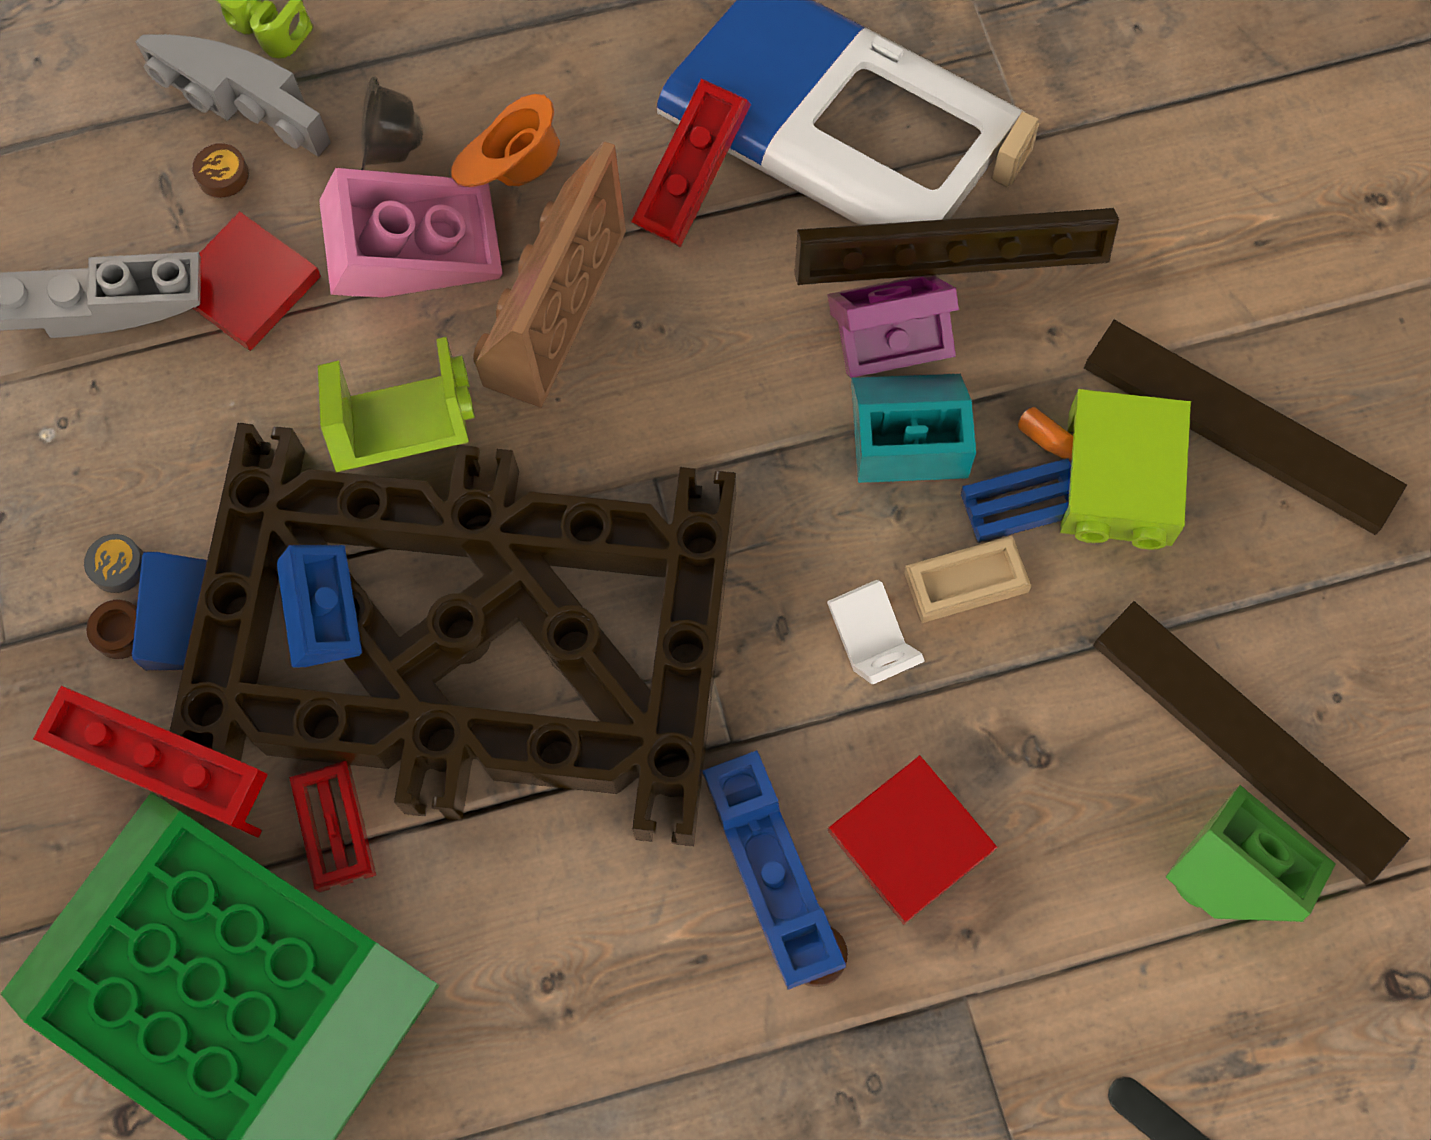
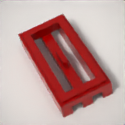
[289,761,377,893]

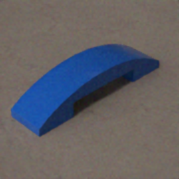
[702,750,846,990]

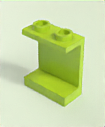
[318,337,475,472]
[1060,389,1191,550]

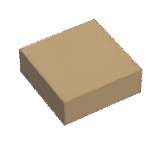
[992,111,1040,187]

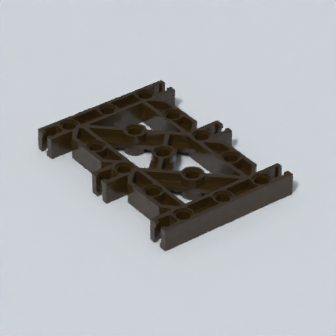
[169,423,736,847]

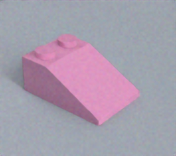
[319,168,503,298]

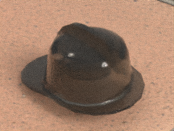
[361,77,423,170]

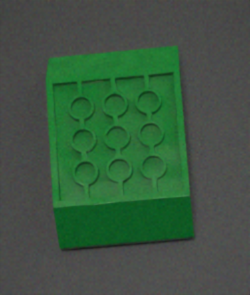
[1,792,439,1140]

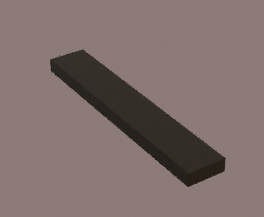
[794,208,1119,285]
[1084,319,1407,535]
[1093,601,1410,885]

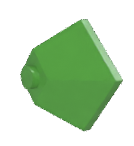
[1165,785,1336,922]

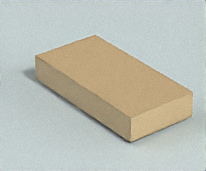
[904,535,1031,623]

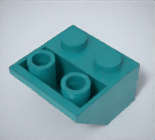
[851,373,976,483]

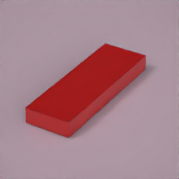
[631,78,751,247]

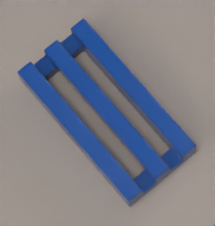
[960,458,1071,543]

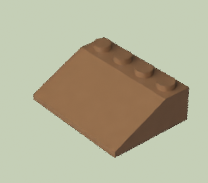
[473,141,626,408]

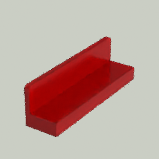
[33,686,268,838]

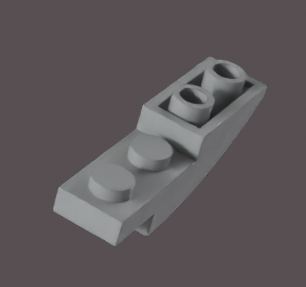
[136,34,331,156]
[0,252,201,338]

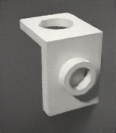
[827,580,925,684]

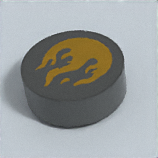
[84,534,143,593]

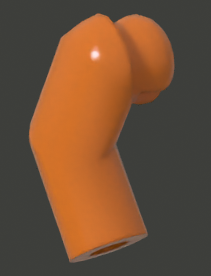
[1018,407,1073,463]

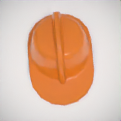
[451,94,560,187]

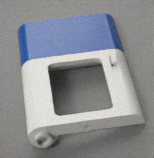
[657,0,1025,225]

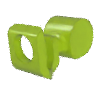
[216,0,313,58]

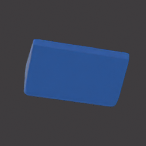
[277,545,362,668]
[132,552,207,671]

